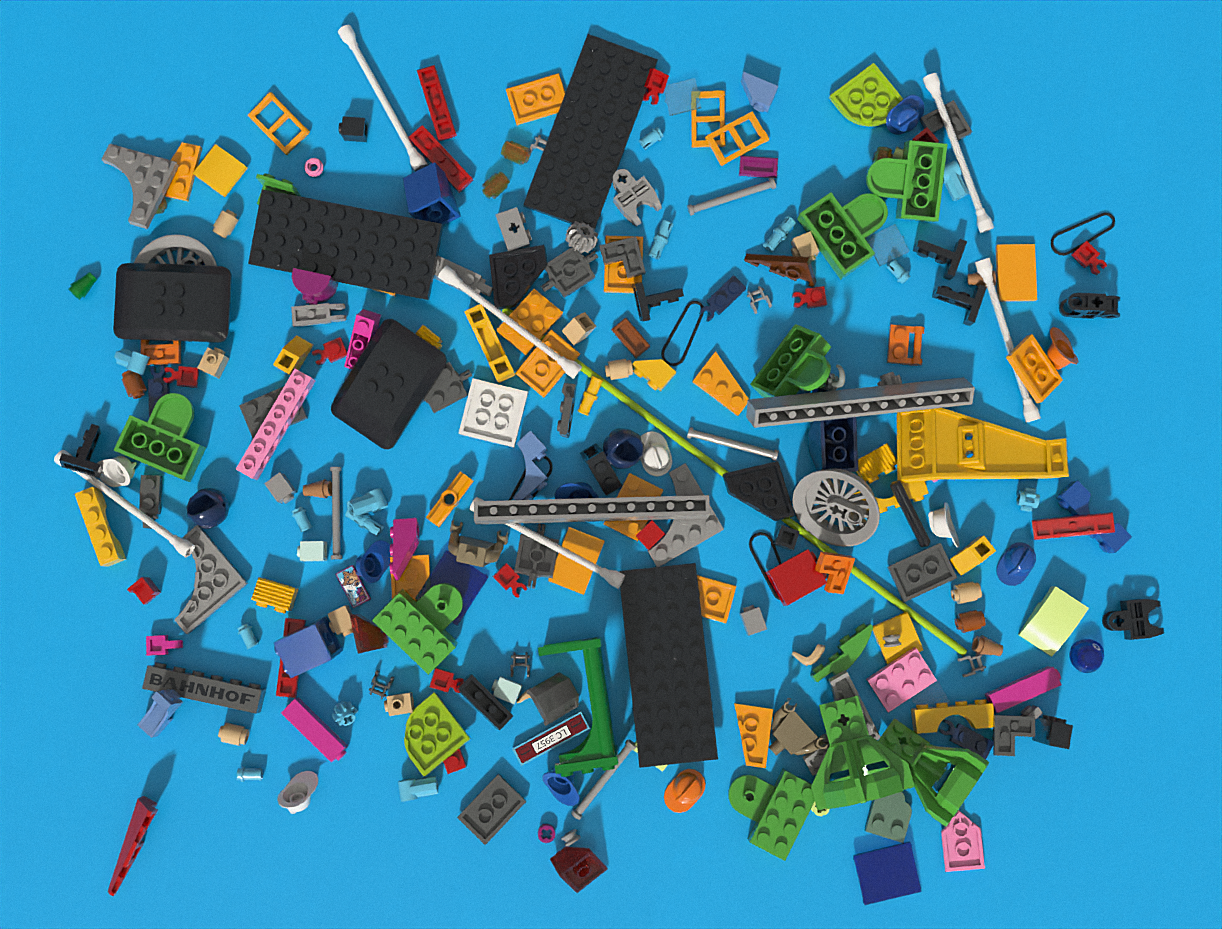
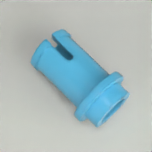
[639,127,664,150]
[887,259,911,284]
[292,507,312,532]
[237,623,259,649]
[237,766,263,782]

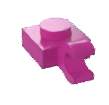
[146,635,183,656]

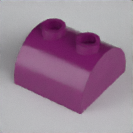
[292,268,338,305]

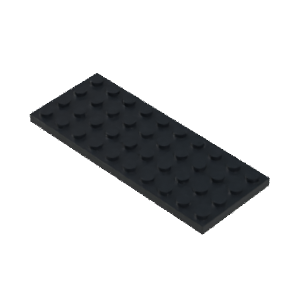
[523,34,658,228]
[248,189,444,300]
[619,563,718,768]

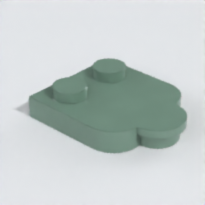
[864,792,912,843]

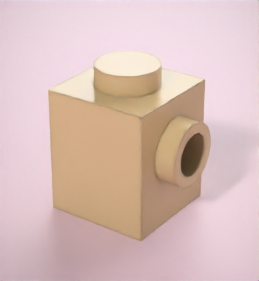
[791,231,819,262]
[562,312,597,345]
[197,347,229,379]
[328,605,358,637]
[384,692,415,716]

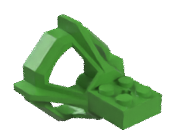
[811,695,914,810]
[878,718,989,827]

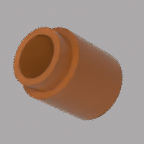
[121,370,147,399]
[955,610,986,633]

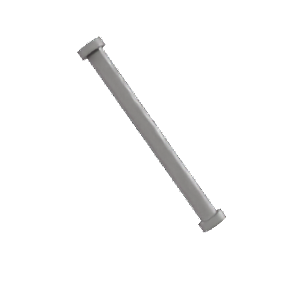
[687,178,776,216]
[687,427,779,461]
[330,467,342,560]
[571,739,637,820]

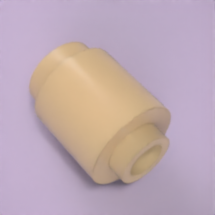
[212,209,239,239]
[605,359,633,380]
[951,582,982,604]
[218,723,249,746]

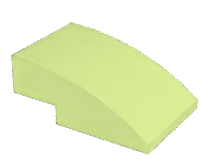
[1018,586,1089,657]

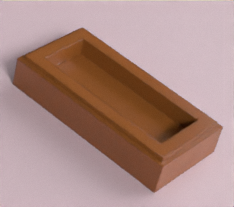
[611,318,650,359]

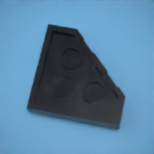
[489,245,548,310]
[723,461,795,521]

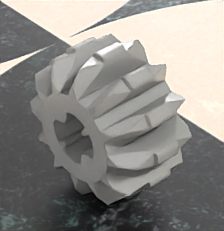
[565,221,598,254]

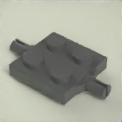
[540,247,598,298]
[423,362,472,413]
[514,524,559,589]

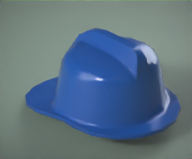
[886,95,924,135]
[554,482,599,499]
[355,540,393,583]
[997,542,1036,586]
[542,767,580,806]

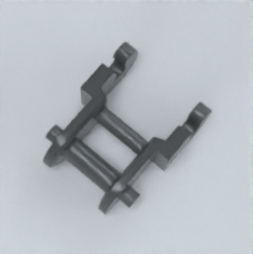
[510,652,530,677]
[369,670,395,699]

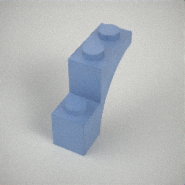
[513,431,549,500]
[137,689,183,738]

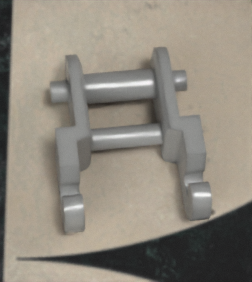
[527,135,547,157]
[747,286,772,314]
[957,653,986,677]

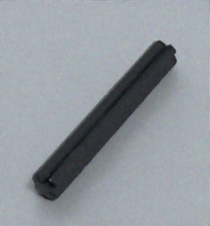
[890,480,930,547]

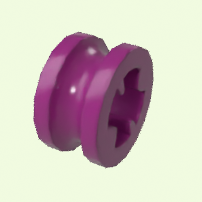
[538,824,555,843]

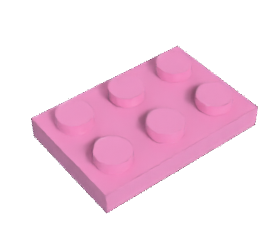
[866,647,937,713]

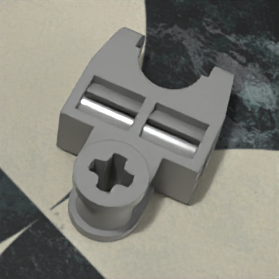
[613,169,662,227]

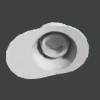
[640,431,672,476]
[97,456,137,487]
[928,502,959,547]
[277,771,319,814]

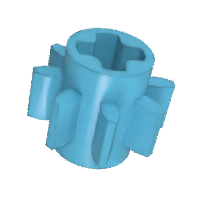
[1016,487,1040,512]
[332,701,358,726]

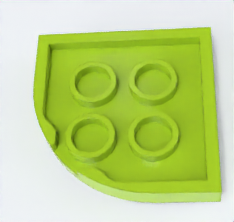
[829,63,903,127]
[404,692,471,776]

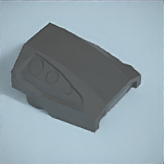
[526,672,579,726]

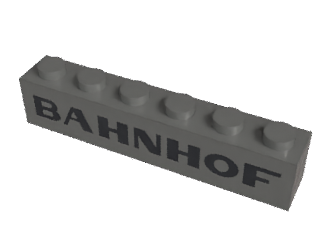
[142,662,266,713]

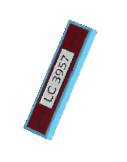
[512,711,590,766]

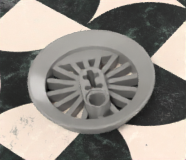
[134,235,217,266]
[792,469,880,547]

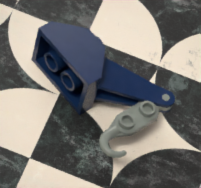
[808,364,858,472]

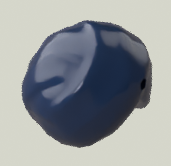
[603,428,644,469]
[187,488,229,529]

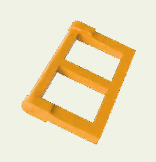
[691,90,725,148]
[248,92,310,155]
[705,111,769,166]

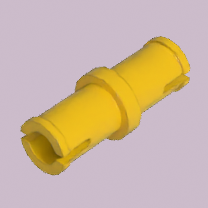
[577,376,603,416]

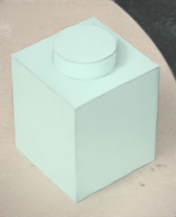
[297,541,327,562]
[491,676,523,704]

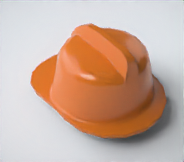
[1047,327,1079,370]
[664,769,705,813]

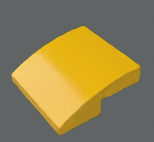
[192,144,248,197]
[873,612,923,665]

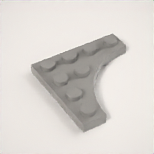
[102,144,179,229]
[648,463,724,567]
[174,525,248,634]
[803,670,880,776]

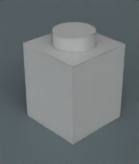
[264,472,297,504]
[739,605,767,636]

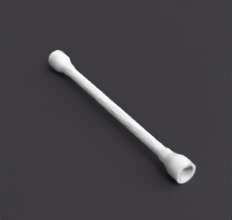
[338,25,428,172]
[923,73,995,233]
[975,258,1041,423]
[438,265,582,379]
[54,450,195,558]
[470,497,625,589]

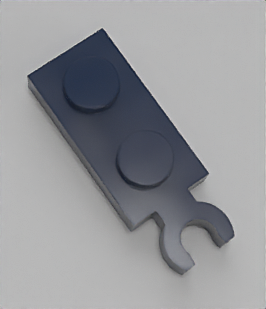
[699,275,747,322]
[148,365,170,417]
[939,720,993,759]

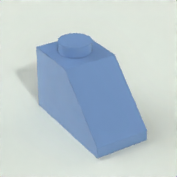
[741,72,778,113]

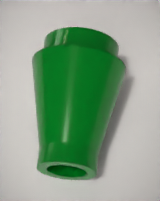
[68,272,97,300]

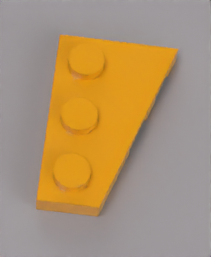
[164,142,202,202]
[693,351,749,416]
[734,703,773,768]

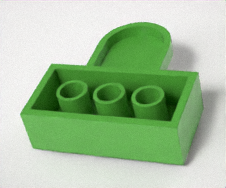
[866,140,947,222]
[797,192,888,280]
[750,324,831,398]
[114,393,206,482]
[372,583,463,675]
[728,768,815,861]

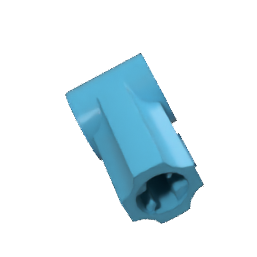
[943,161,969,201]
[114,348,150,375]
[347,488,388,517]
[398,776,439,802]

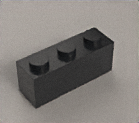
[456,674,513,730]
[1032,715,1073,749]

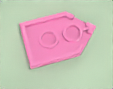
[941,810,985,872]

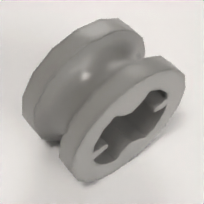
[883,634,902,647]
[561,829,581,847]

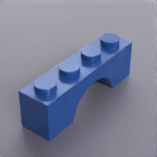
[1056,480,1132,553]

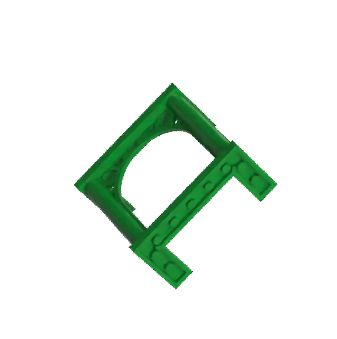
[538,637,618,777]

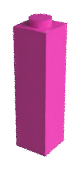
[985,666,1061,713]
[281,698,348,762]

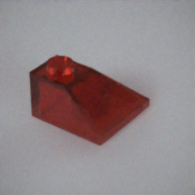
[350,614,389,654]
[550,847,608,893]

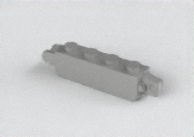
[434,256,493,297]

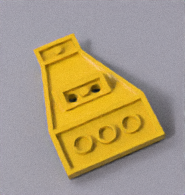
[897,408,1069,483]

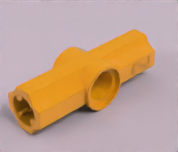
[426,471,474,528]

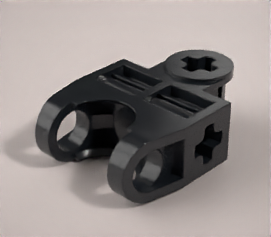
[1059,293,1120,319]
[1102,599,1164,640]

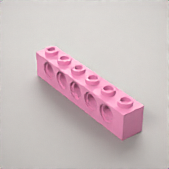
[236,369,315,480]

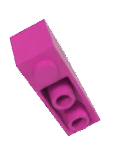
[344,309,381,369]
[390,518,419,581]

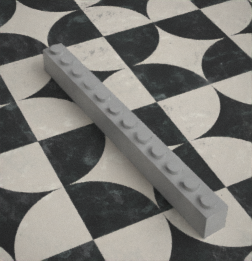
[746,377,975,428]
[474,495,710,525]

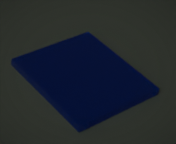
[415,550,488,626]
[853,841,921,905]

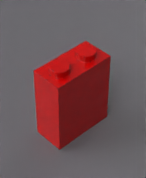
[765,549,827,606]

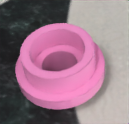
[304,158,324,177]

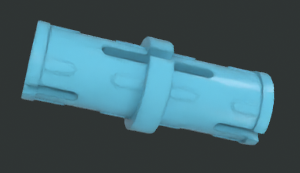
[763,216,796,252]
[648,220,674,260]
[345,510,384,537]

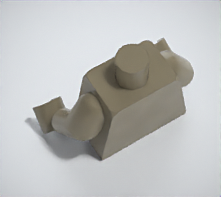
[448,520,508,567]
[769,698,829,756]

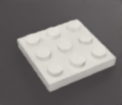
[458,378,528,448]

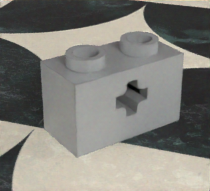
[496,207,532,251]

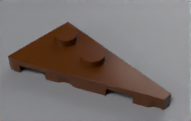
[744,254,816,287]

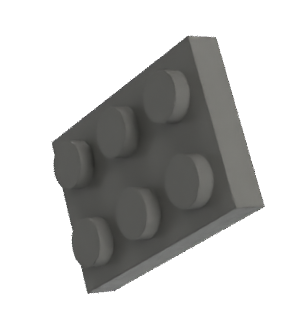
[239,386,308,439]
[887,543,957,602]
[457,774,526,845]

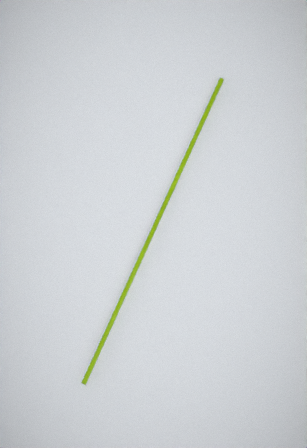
[502,308,967,656]

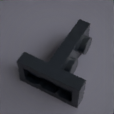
[913,239,967,280]
[632,282,684,321]
[932,285,987,326]
[59,424,102,478]
[580,443,622,496]

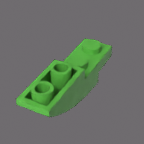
[810,623,873,682]

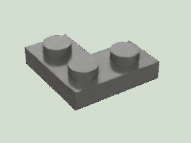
[920,100,972,141]
[599,236,646,279]
[993,715,1035,756]

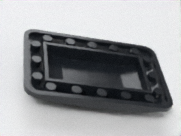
[113,263,232,343]
[331,319,447,449]

